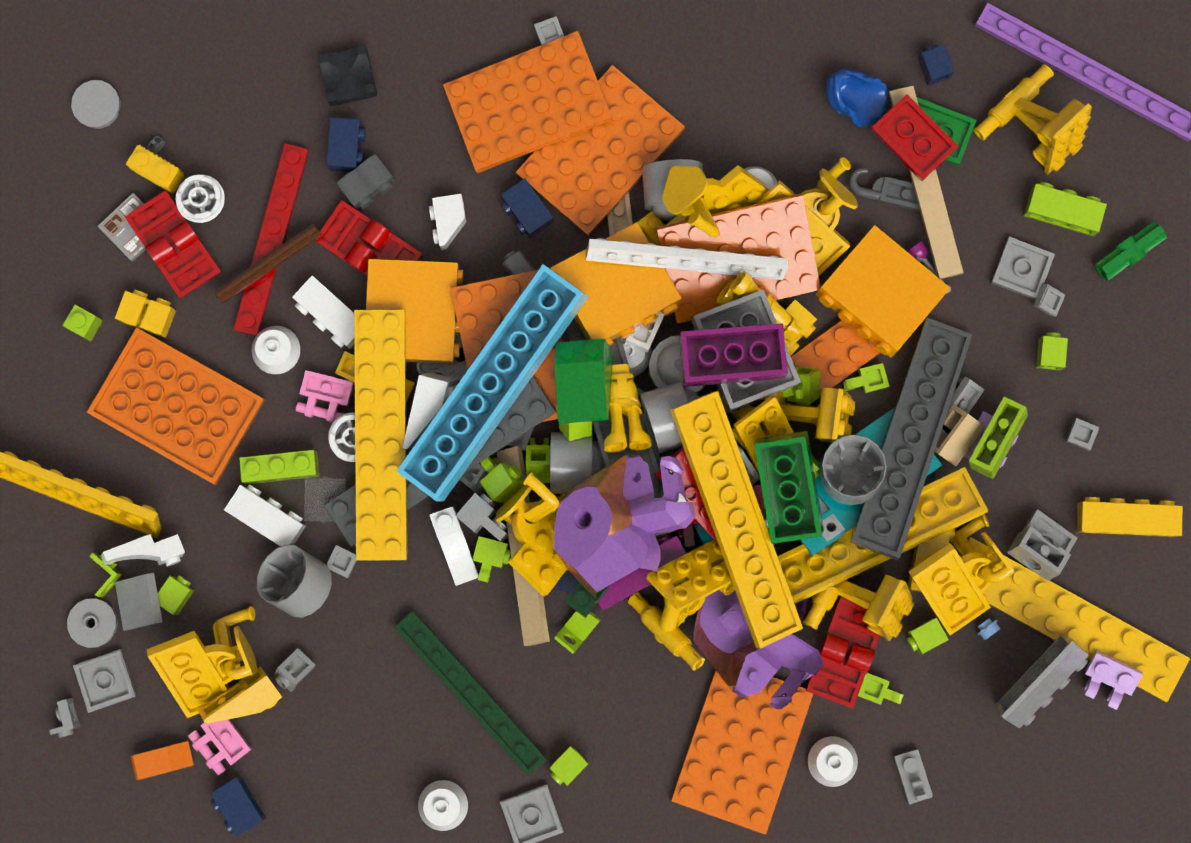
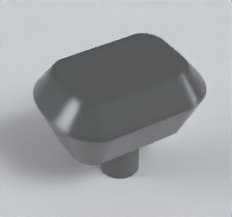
[146,135,166,154]

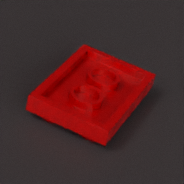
[870,94,959,181]

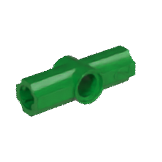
[1094,221,1167,281]

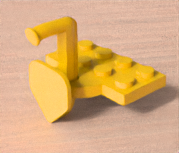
[755,157,858,276]
[662,165,768,238]
[495,472,567,597]
[909,514,1015,636]
[147,606,258,718]

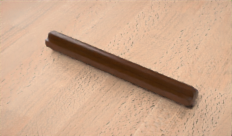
[215,224,321,303]

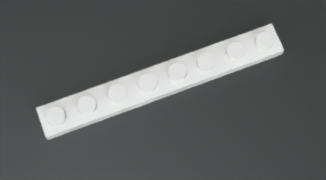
[586,238,788,280]

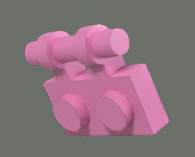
[296,370,354,423]
[188,719,252,776]

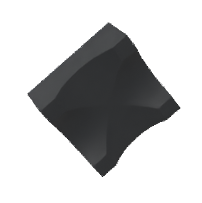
[318,45,377,107]

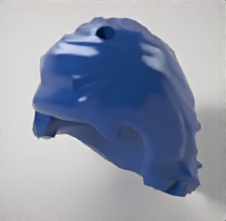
[825,69,889,128]

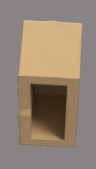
[935,404,985,466]

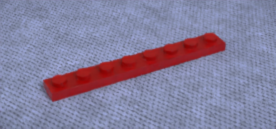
[233,143,309,336]

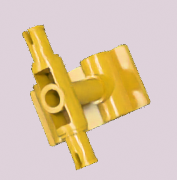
[973,64,1092,175]
[765,388,855,443]
[716,389,794,477]
[628,540,735,671]
[803,575,914,641]

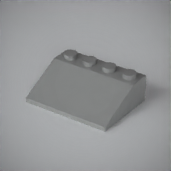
[691,289,801,413]
[995,632,1089,728]

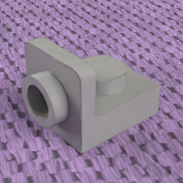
[459,464,489,496]
[274,648,316,692]
[49,698,80,738]

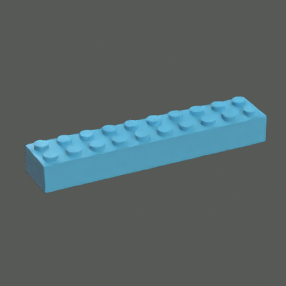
[397,264,589,501]

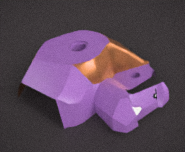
[554,454,695,599]
[693,590,823,709]

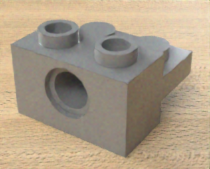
[455,493,508,542]
[1007,509,1077,581]

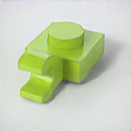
[842,363,890,394]
[858,673,904,705]

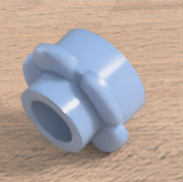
[978,618,1001,640]

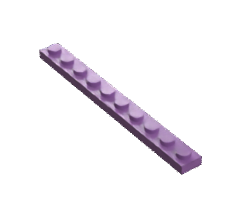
[975,3,1191,142]

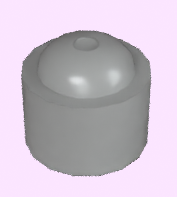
[642,159,703,221]
[648,336,705,395]
[640,381,699,454]
[550,432,605,494]
[819,435,887,505]
[257,545,332,618]

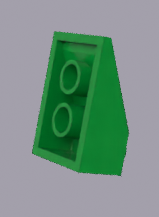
[554,339,613,424]

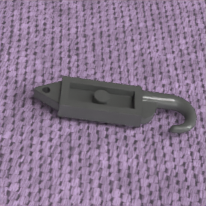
[849,168,920,212]

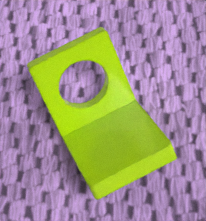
[89,552,123,597]
[554,612,601,654]

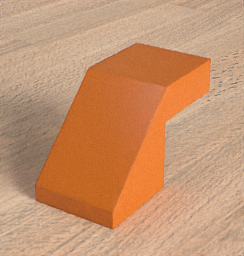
[131,741,194,780]

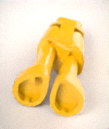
[716,271,802,342]
[604,364,652,453]

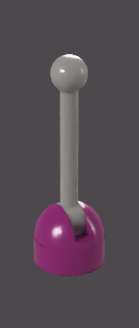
[907,240,951,294]

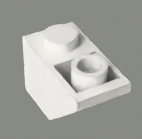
[429,194,466,250]

